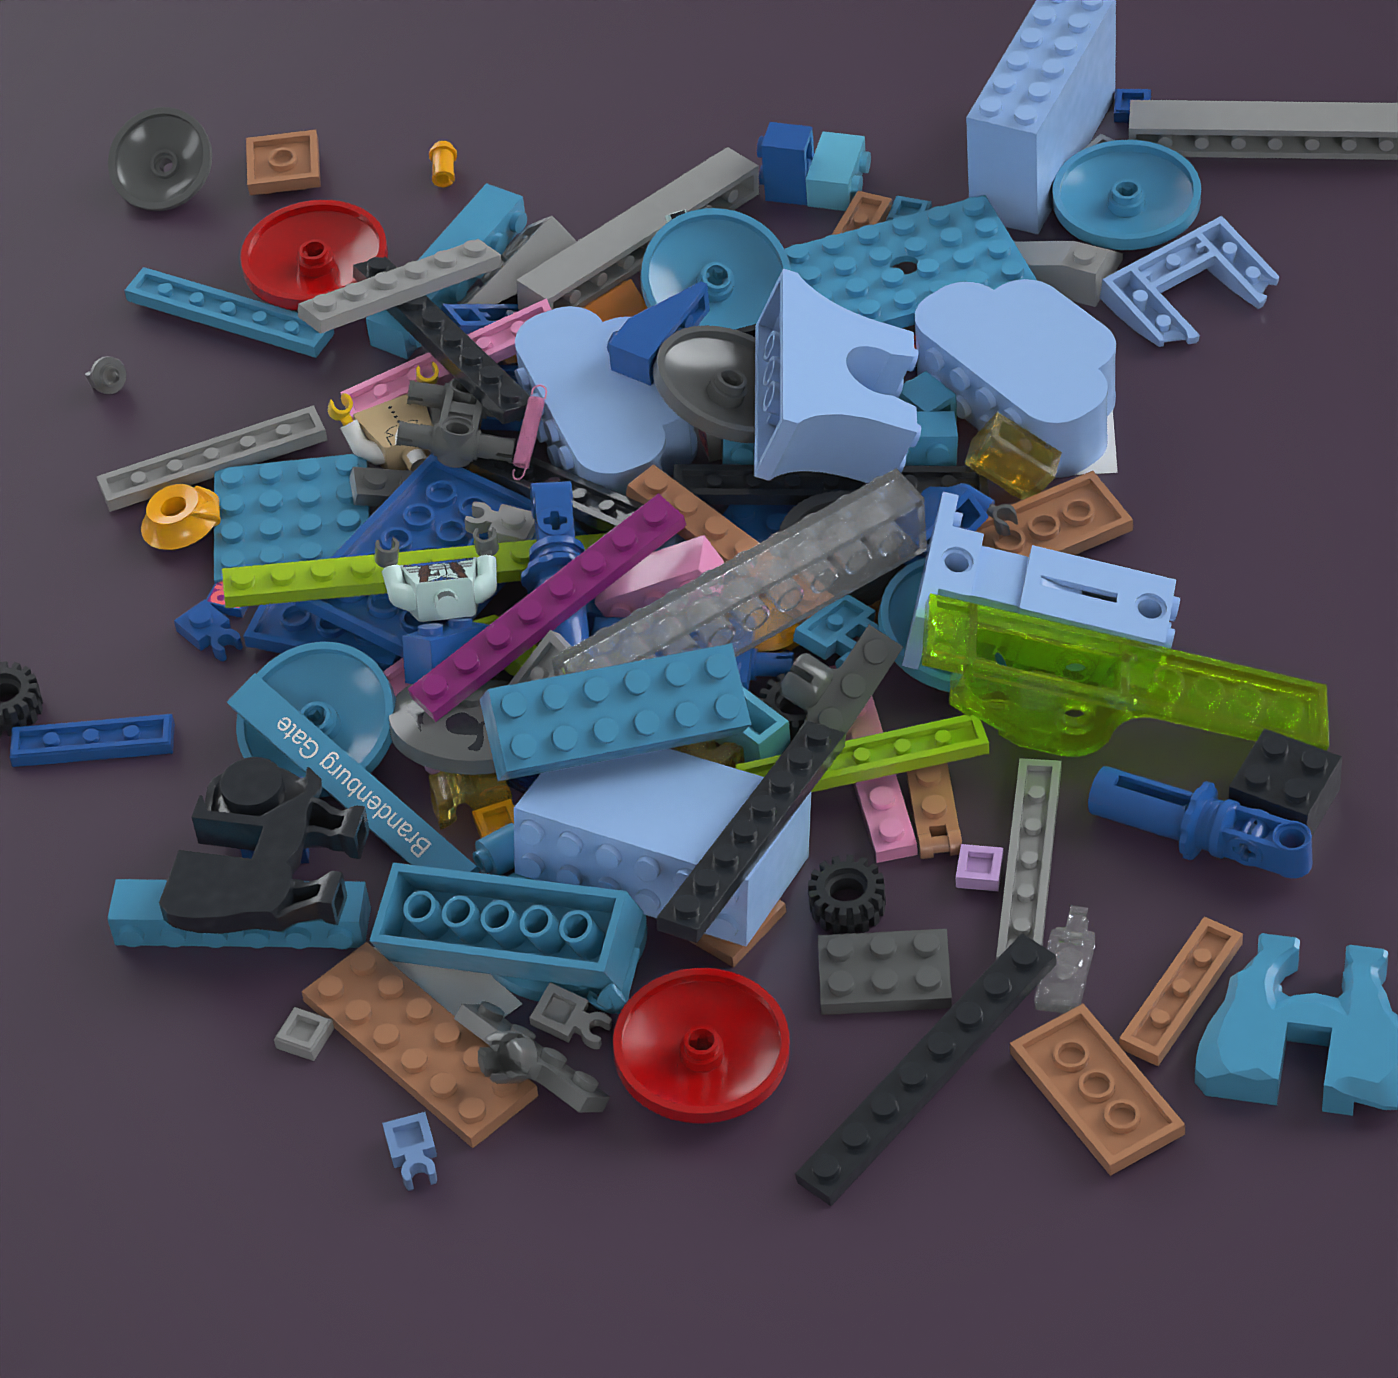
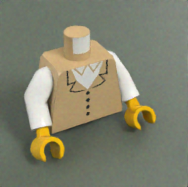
[328,361,441,471]

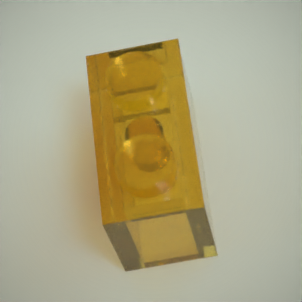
[965,412,1062,500]

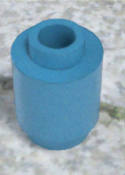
[472,823,515,876]

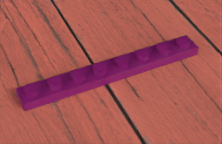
[408,493,687,722]

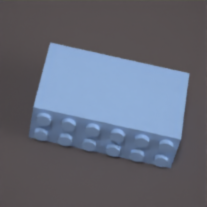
[966,0,1116,235]
[514,748,811,947]

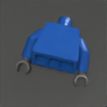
[893,483,1018,566]

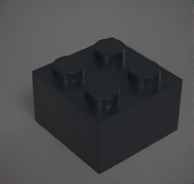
[1229,728,1342,836]

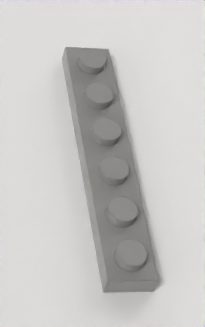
[298,239,501,334]
[96,405,327,512]
[996,758,1061,960]

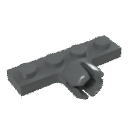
[779,624,903,741]
[454,1001,610,1112]

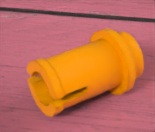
[429,141,457,187]

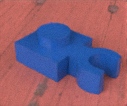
[174,599,243,662]

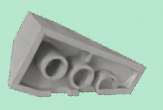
[458,216,577,304]

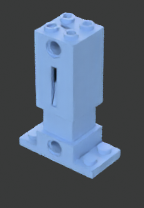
[902,492,1180,692]

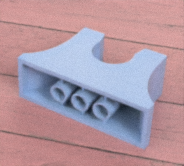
[754,269,921,489]

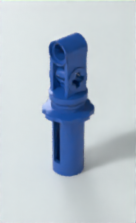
[521,481,592,673]
[1088,766,1313,878]

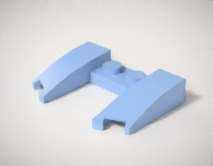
[1100,216,1279,347]

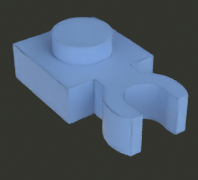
[382,1112,437,1191]

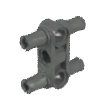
[396,378,521,468]

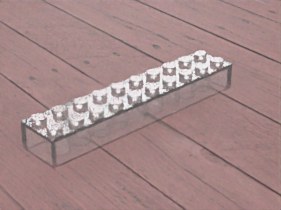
[551,468,927,676]

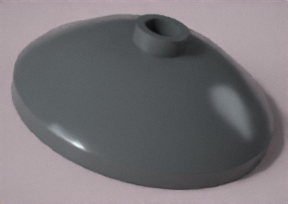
[108,107,212,211]

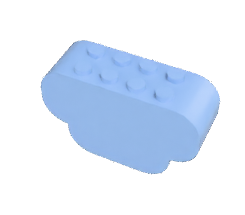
[915,279,1116,478]
[515,306,698,497]

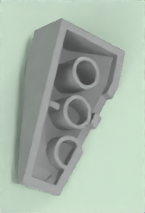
[1014,241,1123,307]

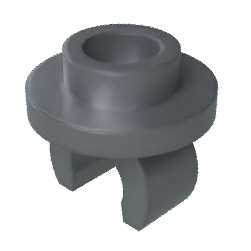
[85,356,126,394]

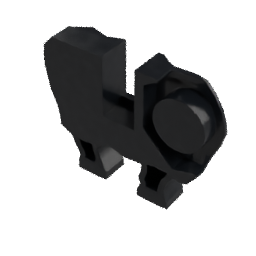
[159,757,369,934]

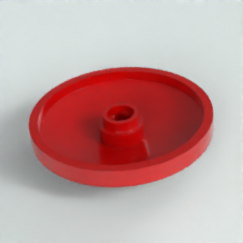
[240,200,388,310]
[613,968,790,1123]

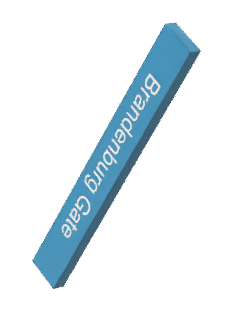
[227,673,480,873]

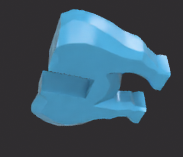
[1195,933,1398,1116]

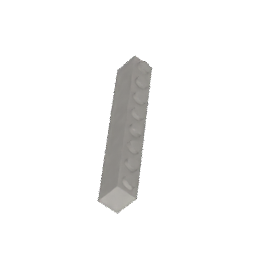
[1129,100,1398,160]
[517,147,759,310]

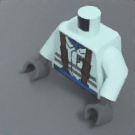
[374,527,499,622]

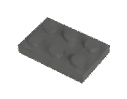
[818,929,952,1015]

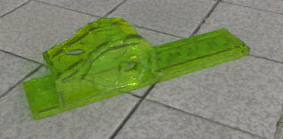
[922,593,1329,757]

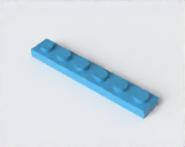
[124,267,335,358]

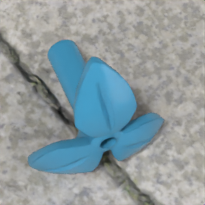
[586,947,641,1015]

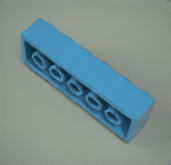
[480,643,751,781]
[369,863,643,992]

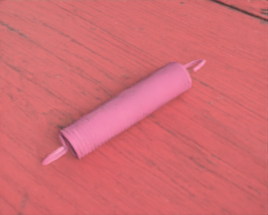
[512,384,547,480]

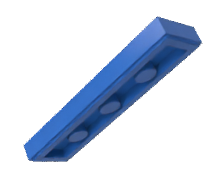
[10,714,175,767]

